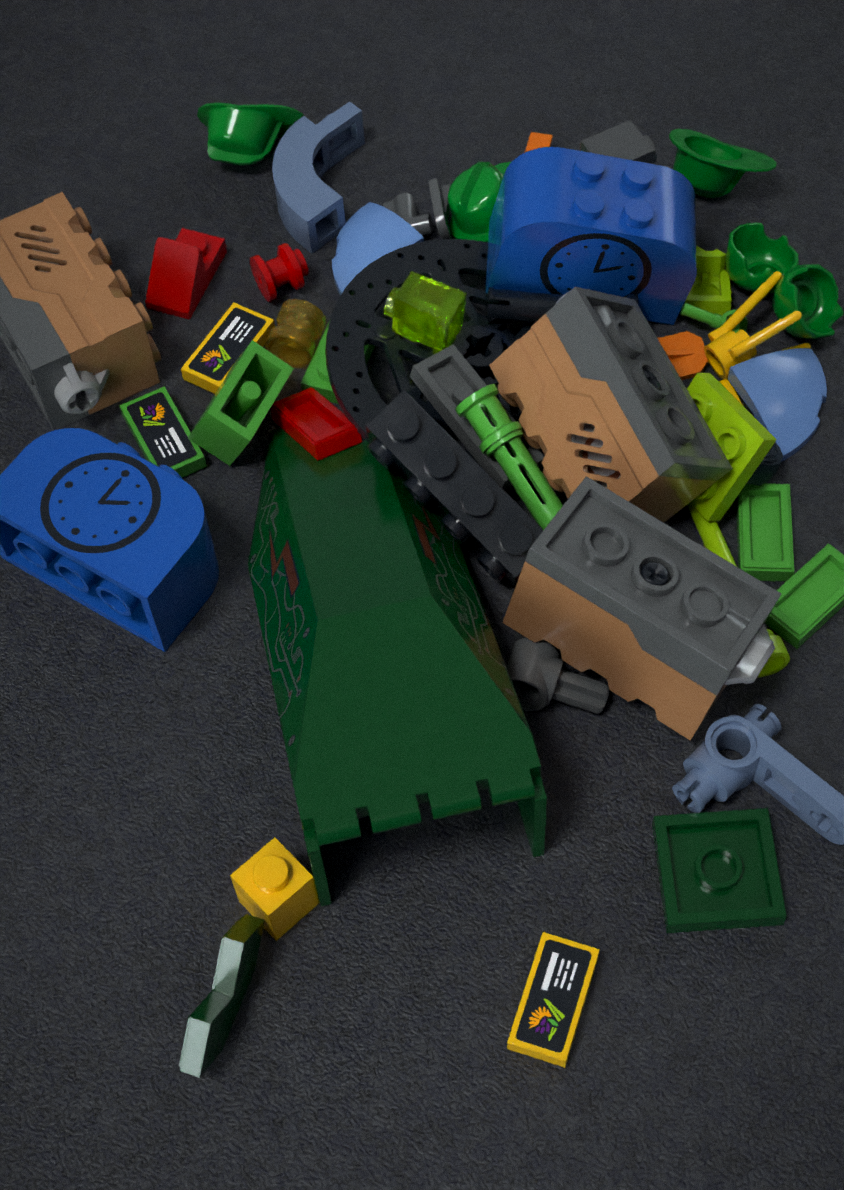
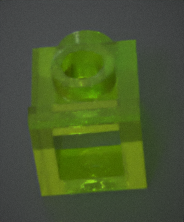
[384,271,466,355]

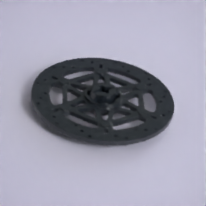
[325,239,545,490]

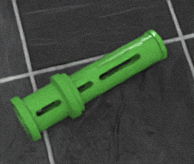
[455,384,563,530]

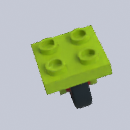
[687,373,783,521]

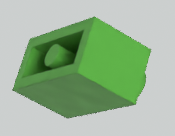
[188,340,294,466]

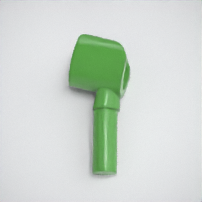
[681,303,748,333]

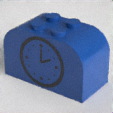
[486,147,697,325]
[0,428,219,652]

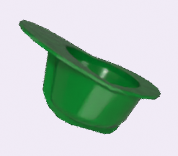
[197,102,304,165]
[669,129,777,198]
[448,161,512,242]

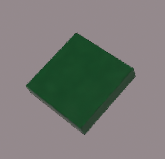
[652,808,786,933]

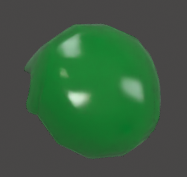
[725,222,799,294]
[772,264,844,339]

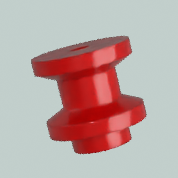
[250,243,309,302]

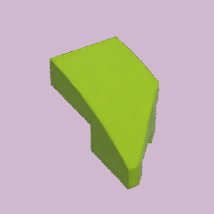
[681,246,732,316]

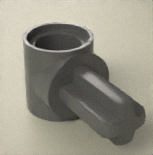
[506,638,609,714]

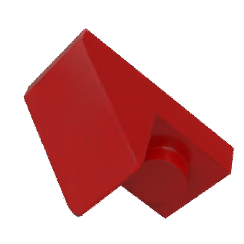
[145,228,227,320]

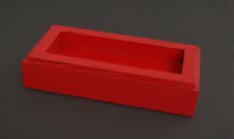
[270,387,362,461]

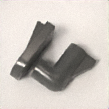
[383,178,452,239]

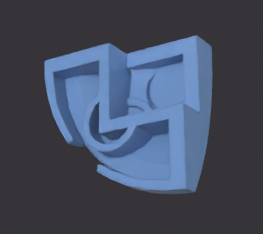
[332,202,424,295]
[728,348,827,462]

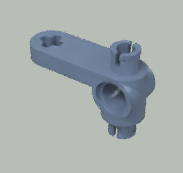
[672,704,844,845]

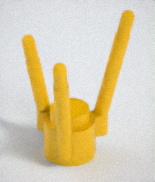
[704,271,811,379]

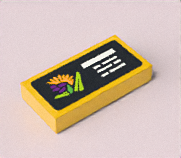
[181,302,276,394]
[507,932,600,1068]

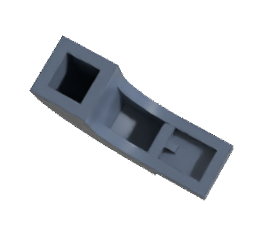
[272,101,365,254]

